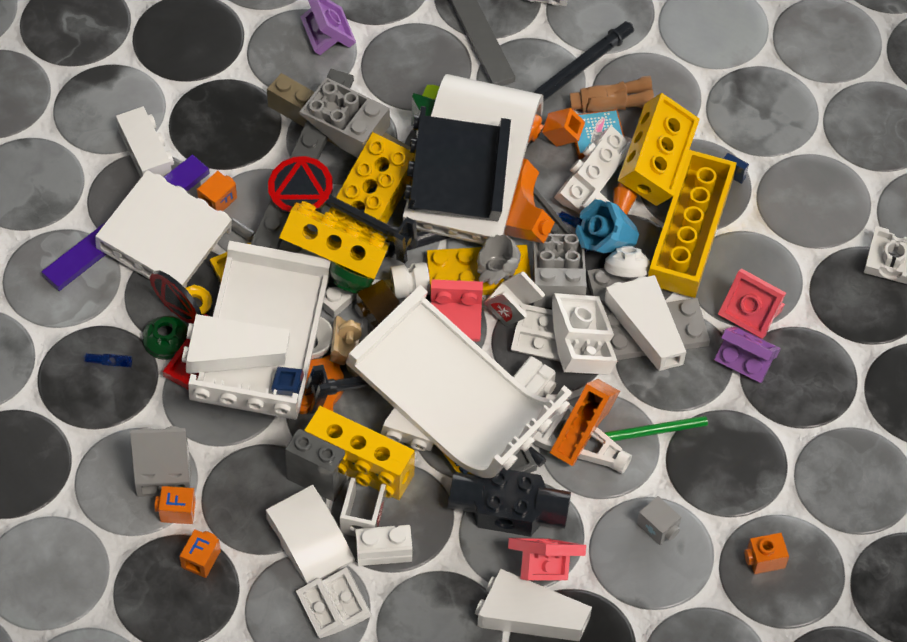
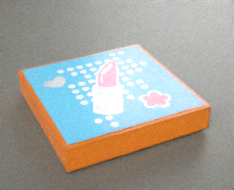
[575,110,624,159]

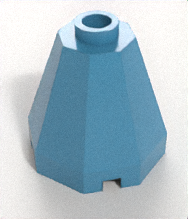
[575,199,639,253]

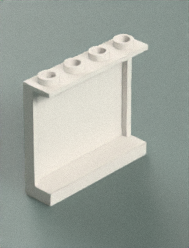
[96,170,232,288]

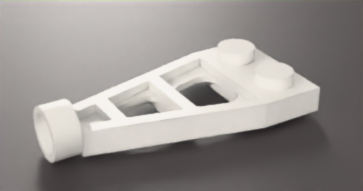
[533,394,632,474]

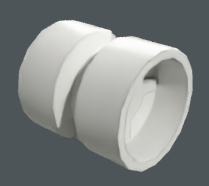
[390,262,430,299]

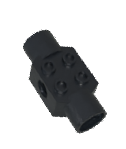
[448,468,571,537]

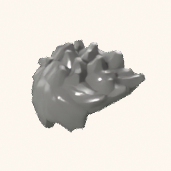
[477,234,521,285]

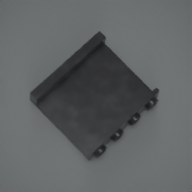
[404,106,511,222]

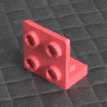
[431,280,483,342]

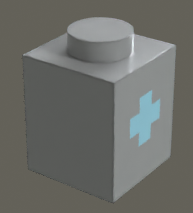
[637,496,681,545]

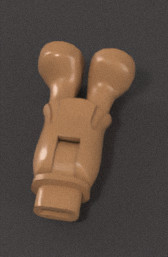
[570,76,654,113]

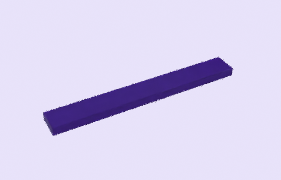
[41,155,210,291]

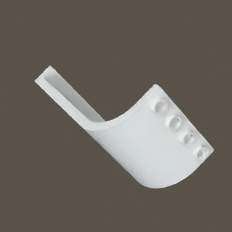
[403,74,543,245]
[189,241,331,420]
[346,285,572,478]

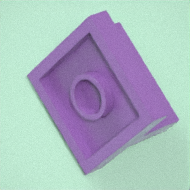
[300,0,356,55]
[714,326,781,383]

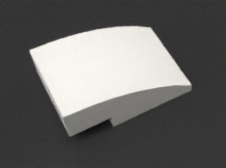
[552,293,617,375]
[266,485,355,585]

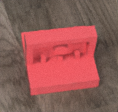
[718,269,786,339]
[508,538,586,580]

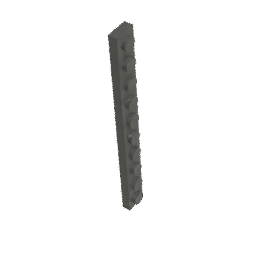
[251,69,354,250]

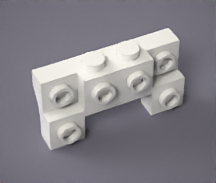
[554,126,632,214]

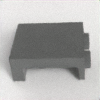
[285,429,347,502]

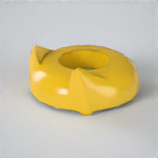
[185,285,212,315]

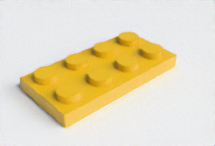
[427,245,531,298]

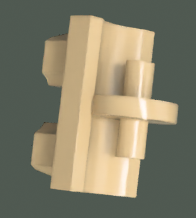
[330,316,362,365]

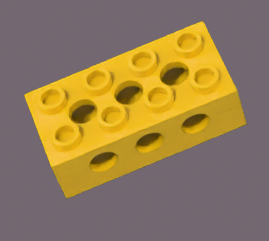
[617,93,700,206]
[328,132,414,235]
[279,201,390,279]
[304,406,415,500]

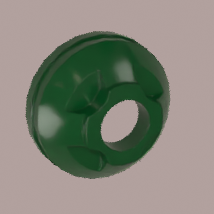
[329,261,375,293]
[143,316,188,360]

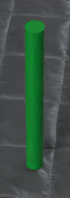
[604,416,708,441]

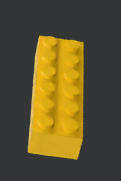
[648,150,737,298]

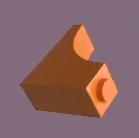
[504,159,555,244]
[550,379,620,466]

